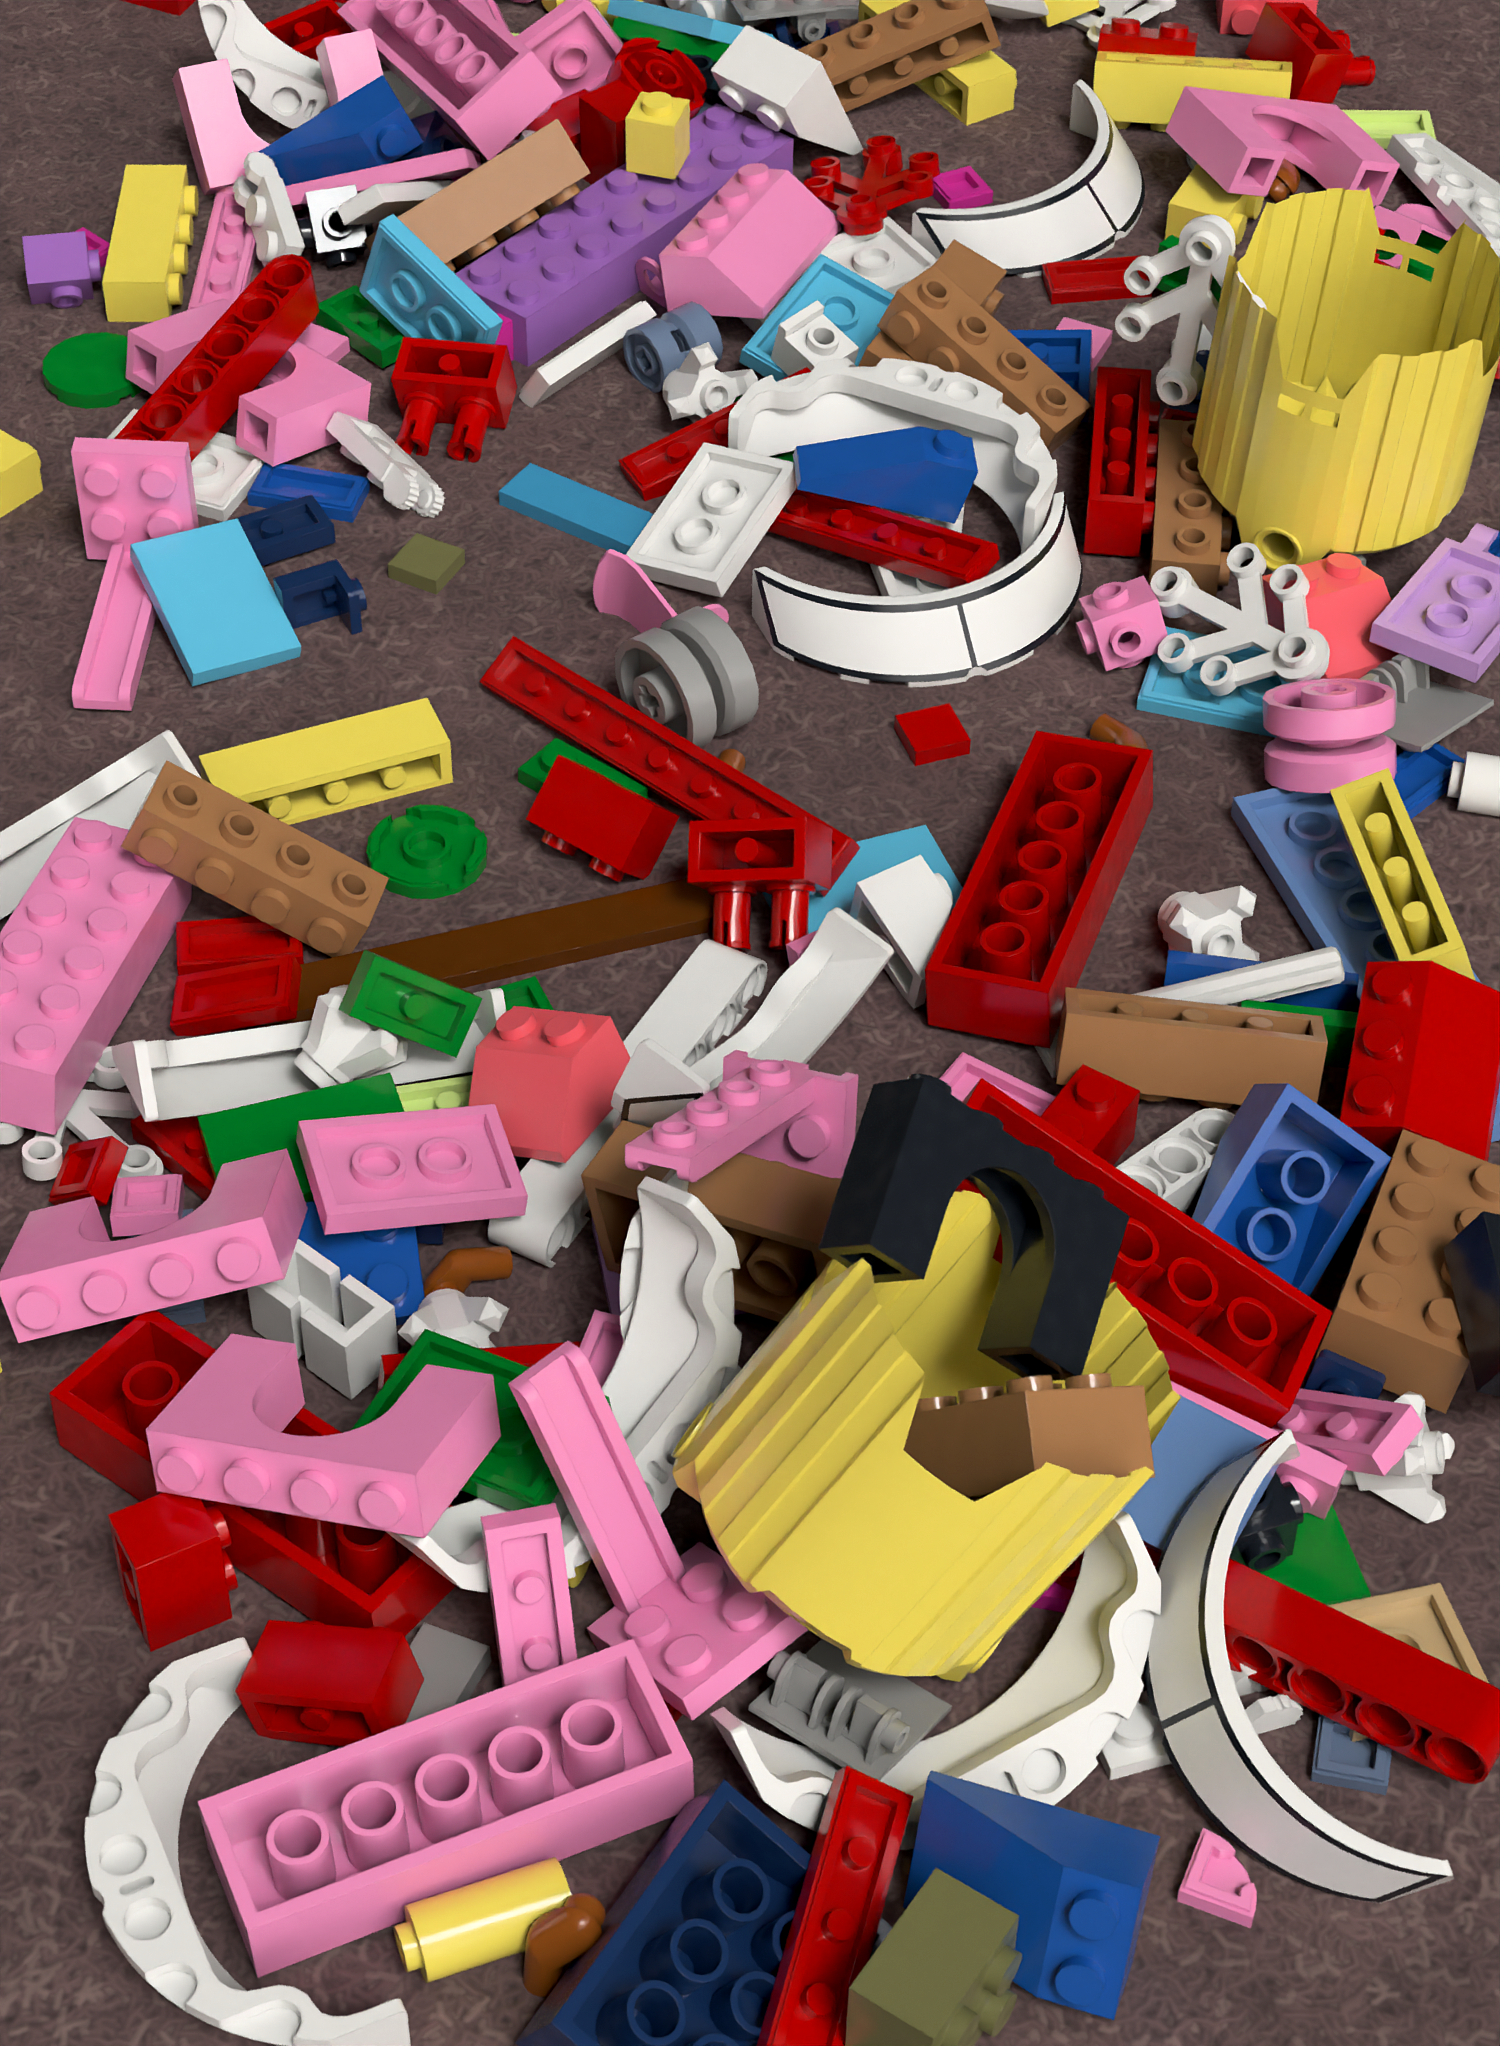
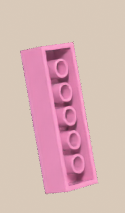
[337,0,564,161]
[0,817,192,1135]
[198,1639,694,1978]

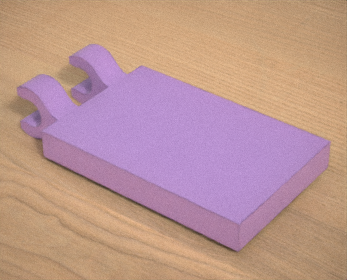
[1369,523,1500,683]

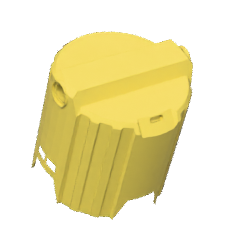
[1192,187,1500,571]
[671,1190,1181,1682]

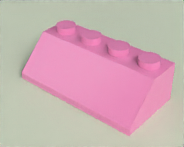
[659,163,841,319]

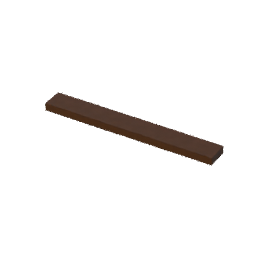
[258,878,714,1028]

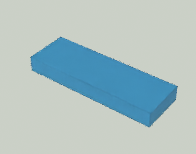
[499,463,654,555]

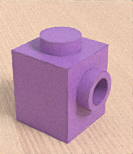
[22,231,102,309]

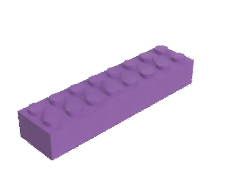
[456,103,793,367]

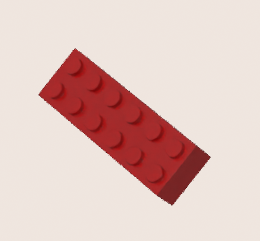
[925,730,1153,1049]
[955,1078,1333,1428]
[49,1310,456,1636]

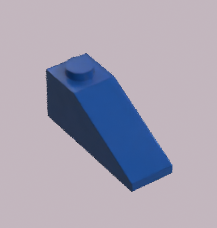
[259,75,424,186]
[793,426,978,524]

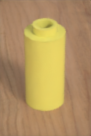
[393,1857,571,1983]

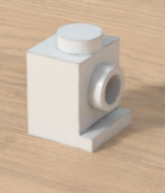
[770,300,859,376]

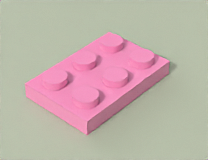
[296,1104,528,1235]

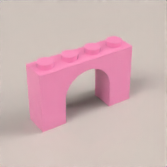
[172,29,383,196]
[1165,86,1400,206]
[126,298,371,467]
[0,1148,308,1343]
[146,1334,501,1538]

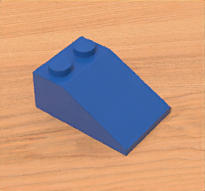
[1192,1083,1391,1296]
[903,1770,1160,2020]

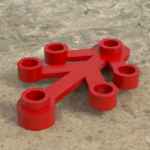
[803,135,940,236]

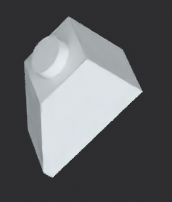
[849,855,953,1009]

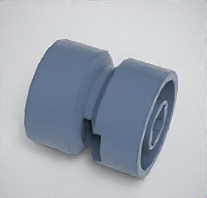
[623,302,723,393]

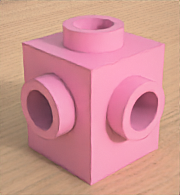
[1076,575,1168,671]

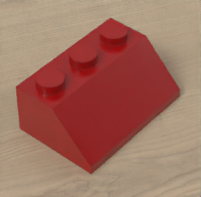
[1340,961,1500,1168]

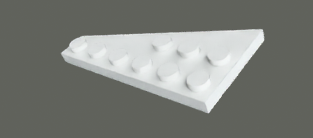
[1386,133,1500,258]

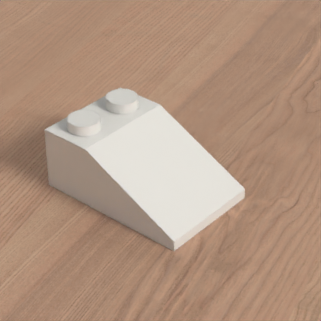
[711,25,863,155]

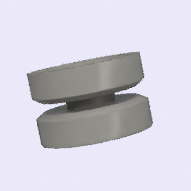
[615,606,759,748]

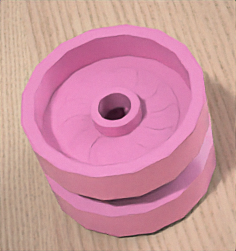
[1263,678,1397,793]

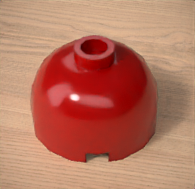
[606,38,707,120]

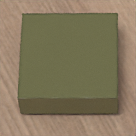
[388,533,465,595]

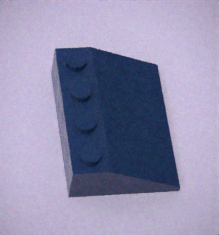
[515,1780,893,2046]

